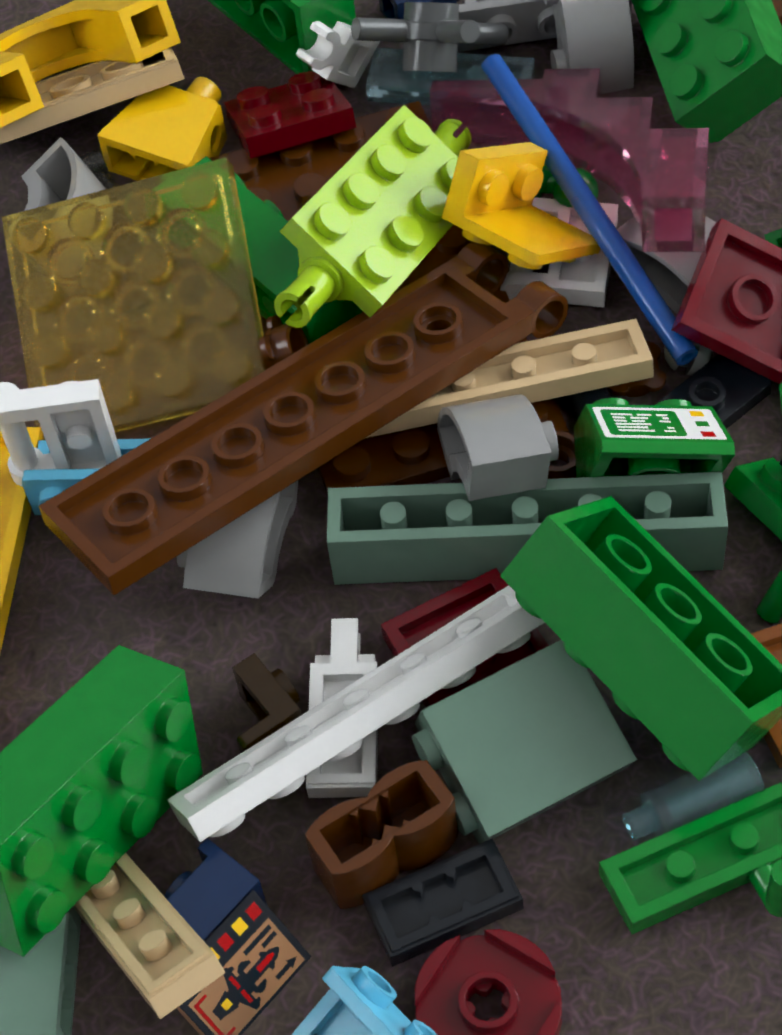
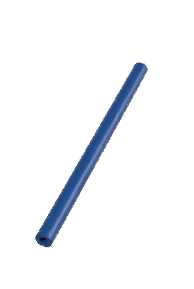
[481,54,698,366]

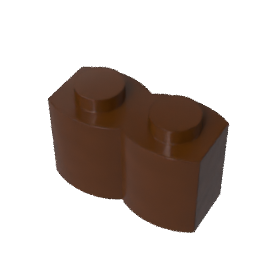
[305,760,458,909]

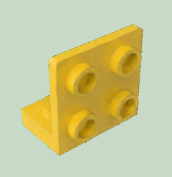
[442,142,601,270]

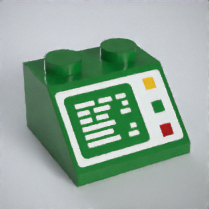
[574,398,735,478]

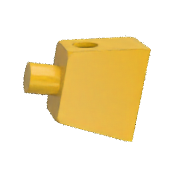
[97,77,227,185]

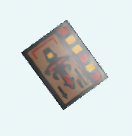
[176,890,312,1035]

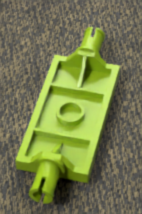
[274,105,472,328]

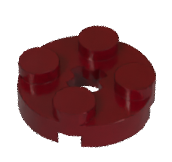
[415,929,562,1035]

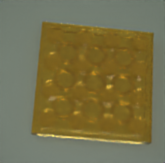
[2,157,267,440]

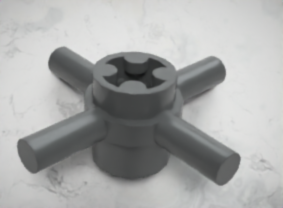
[351,2,508,72]

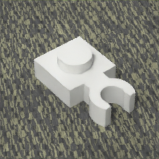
[296,21,380,88]

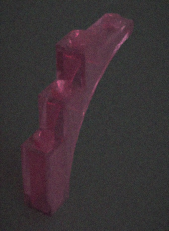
[429,68,709,252]

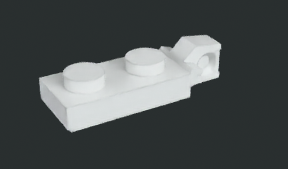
[306,618,378,798]

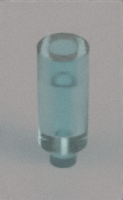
[622,752,765,841]

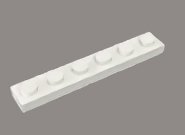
[167,586,545,842]

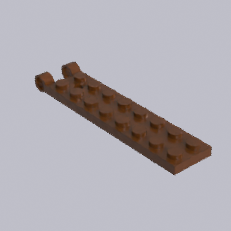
[38,242,568,595]

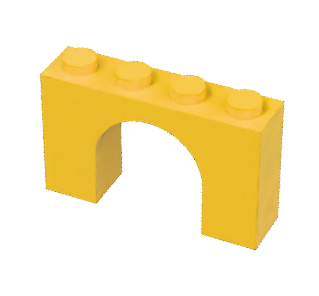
[0,0,181,128]

